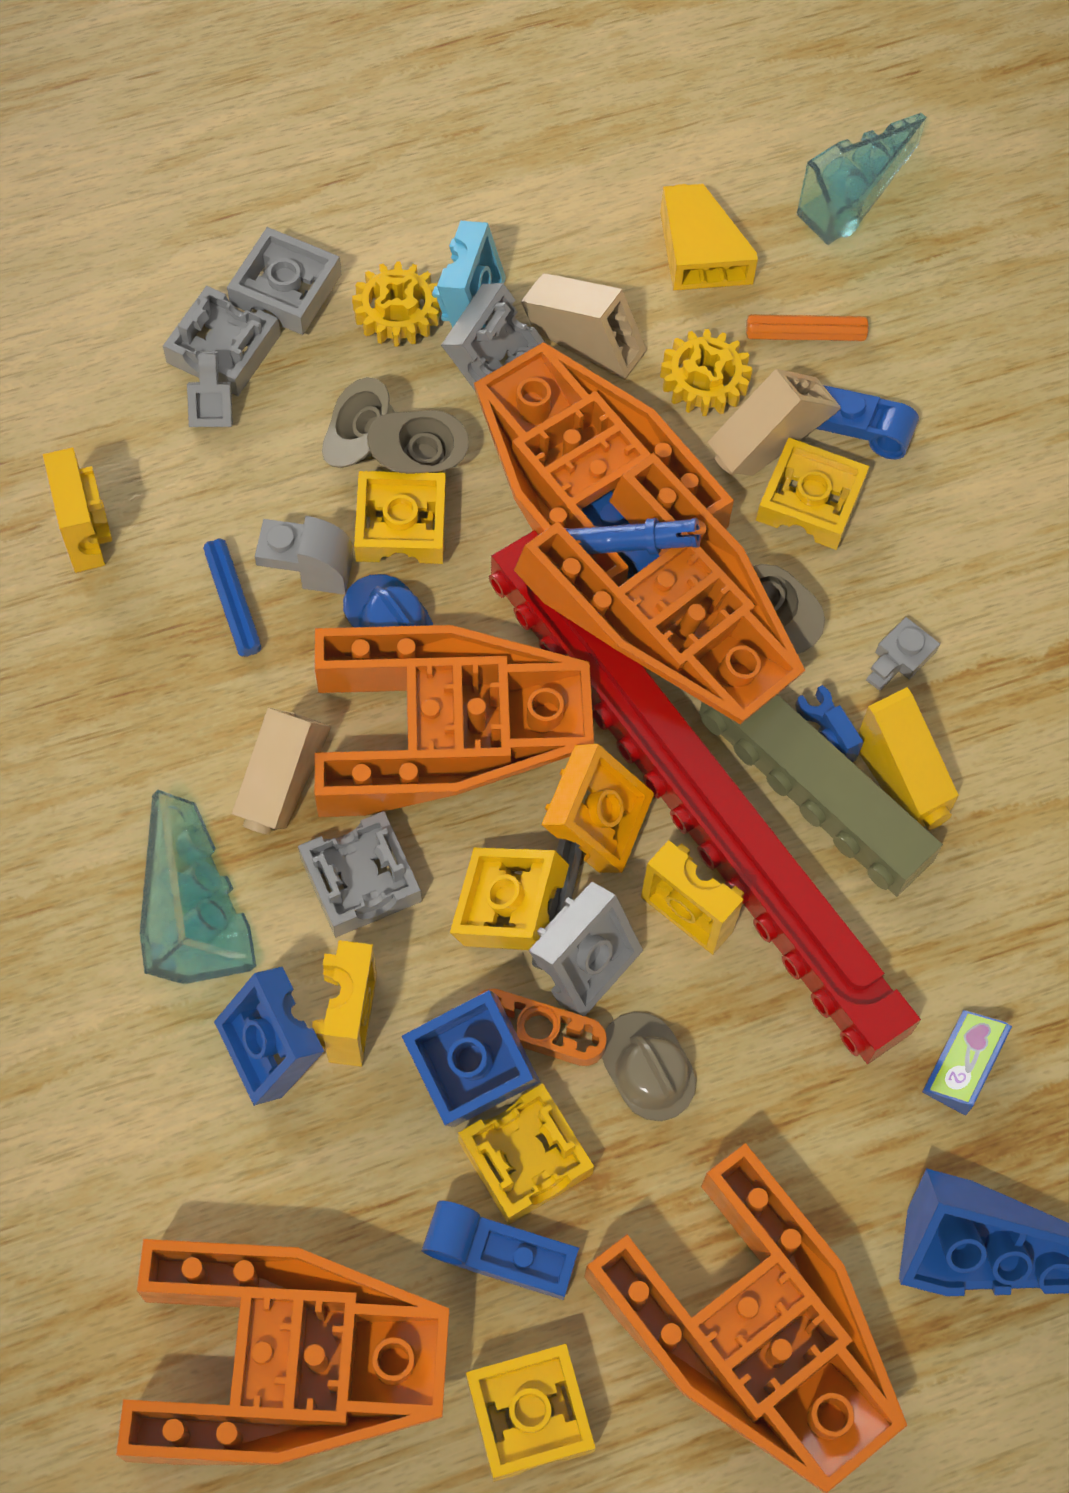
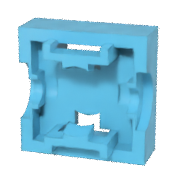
[432,221,506,328]

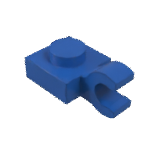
[795,685,863,762]

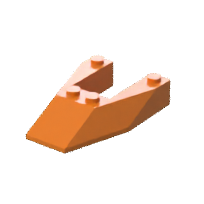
[474,342,734,587]
[514,453,805,725]
[314,625,594,817]
[584,1143,908,1493]
[116,1239,449,1465]

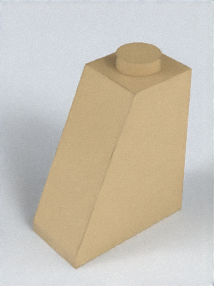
[521,273,646,379]
[708,369,841,476]
[232,708,331,835]

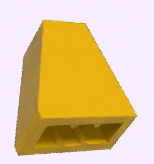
[660,184,758,291]
[858,687,959,830]

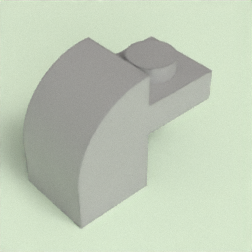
[255,516,353,595]

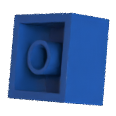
[402,990,540,1127]

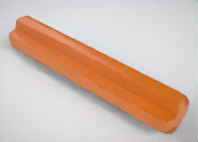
[746,314,869,341]

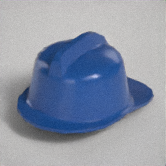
[343,574,433,627]

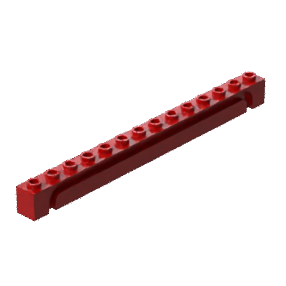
[489,530,921,1065]

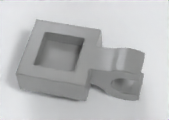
[187,351,233,427]
[866,617,940,691]

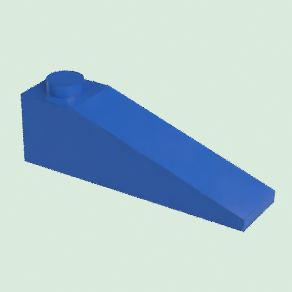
[899,1168,1069,1296]

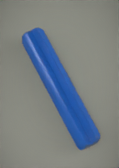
[203,538,261,657]

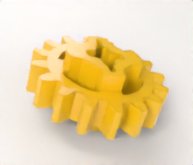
[352,261,442,347]
[660,329,752,416]

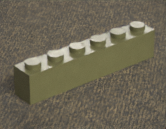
[699,695,943,897]

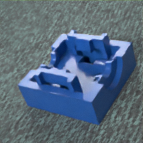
[214,967,324,1106]

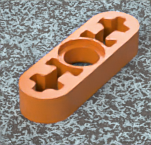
[476,989,607,1066]

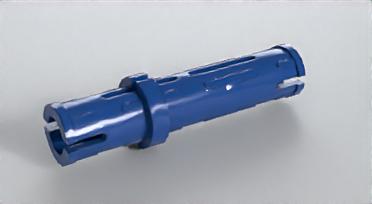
[565,518,701,554]

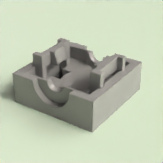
[227,227,342,335]
[441,283,545,390]
[163,285,281,396]
[298,811,422,938]
[529,882,643,1016]

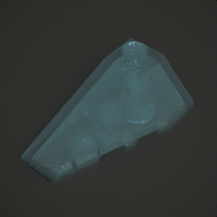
[796,113,927,245]
[139,790,256,984]

